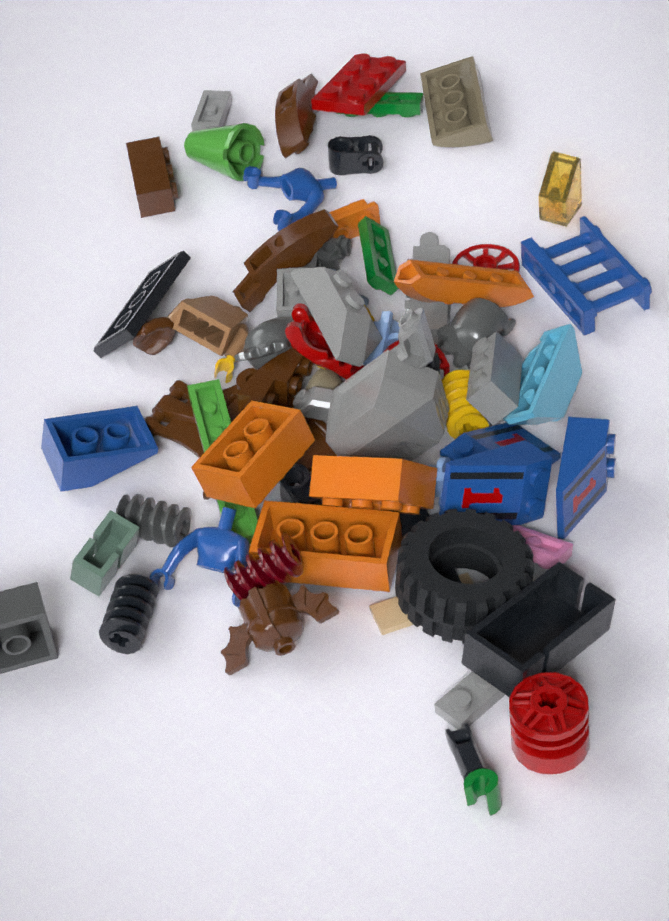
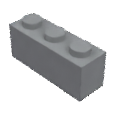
[466,331,523,425]

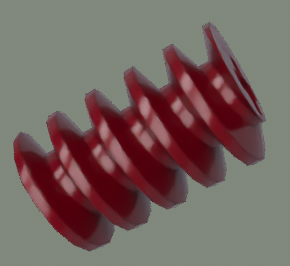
[224,533,303,600]

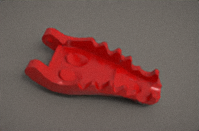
[285,303,365,380]

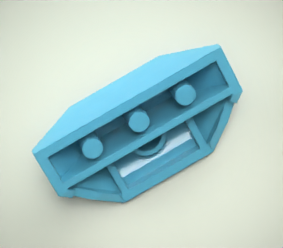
[502,324,582,425]

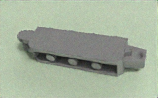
[405,232,451,352]

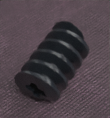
[99,574,159,655]

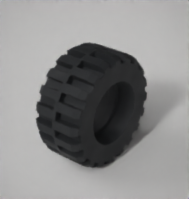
[395,509,534,644]

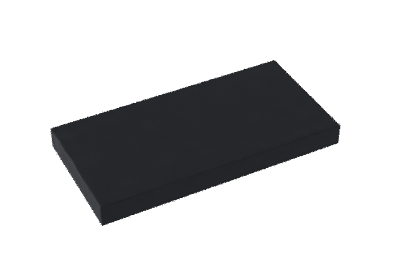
[93,250,191,358]

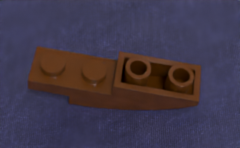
[275,73,318,159]
[232,209,339,312]
[238,348,314,415]

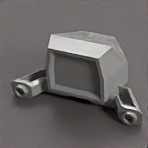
[293,307,450,461]

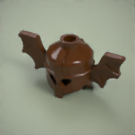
[221,583,340,676]

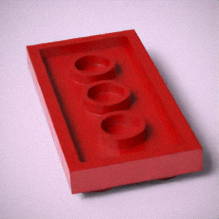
[311,53,406,116]

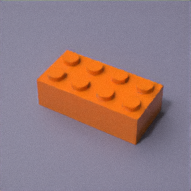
[249,500,402,592]

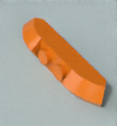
[394,259,534,308]

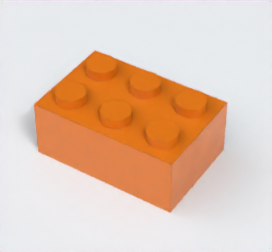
[191,400,315,509]
[309,455,437,515]

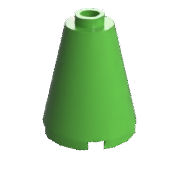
[184,123,264,181]

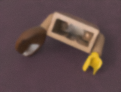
[133,295,249,383]

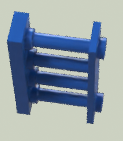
[521,216,652,336]

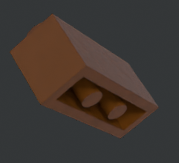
[126,136,179,218]

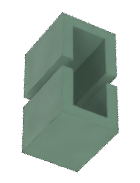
[70,510,140,596]

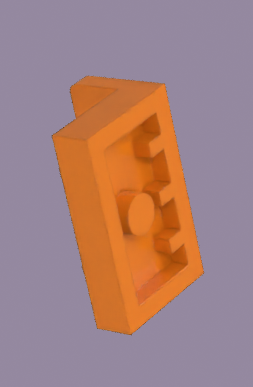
[329,199,381,239]

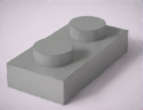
[191,90,232,131]
[276,267,309,320]
[434,672,505,730]

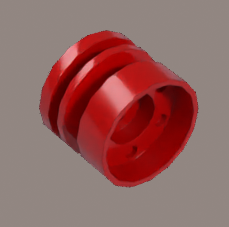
[509,672,590,774]

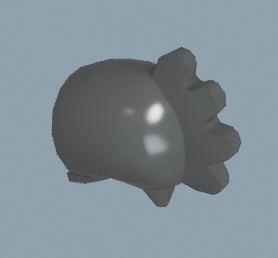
[437,298,516,371]
[234,317,294,369]

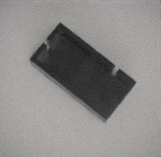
[461,562,616,697]

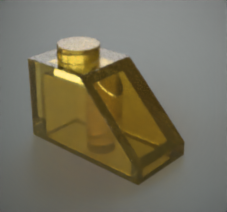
[538,151,582,227]

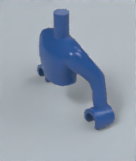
[243,166,337,231]
[149,507,250,607]

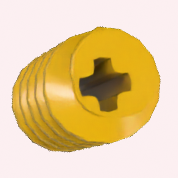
[441,369,489,439]

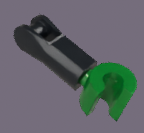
[445,723,502,816]

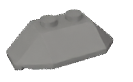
[291,267,383,367]

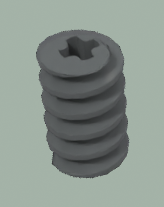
[116,494,192,547]

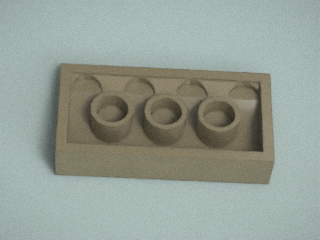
[420,56,493,148]

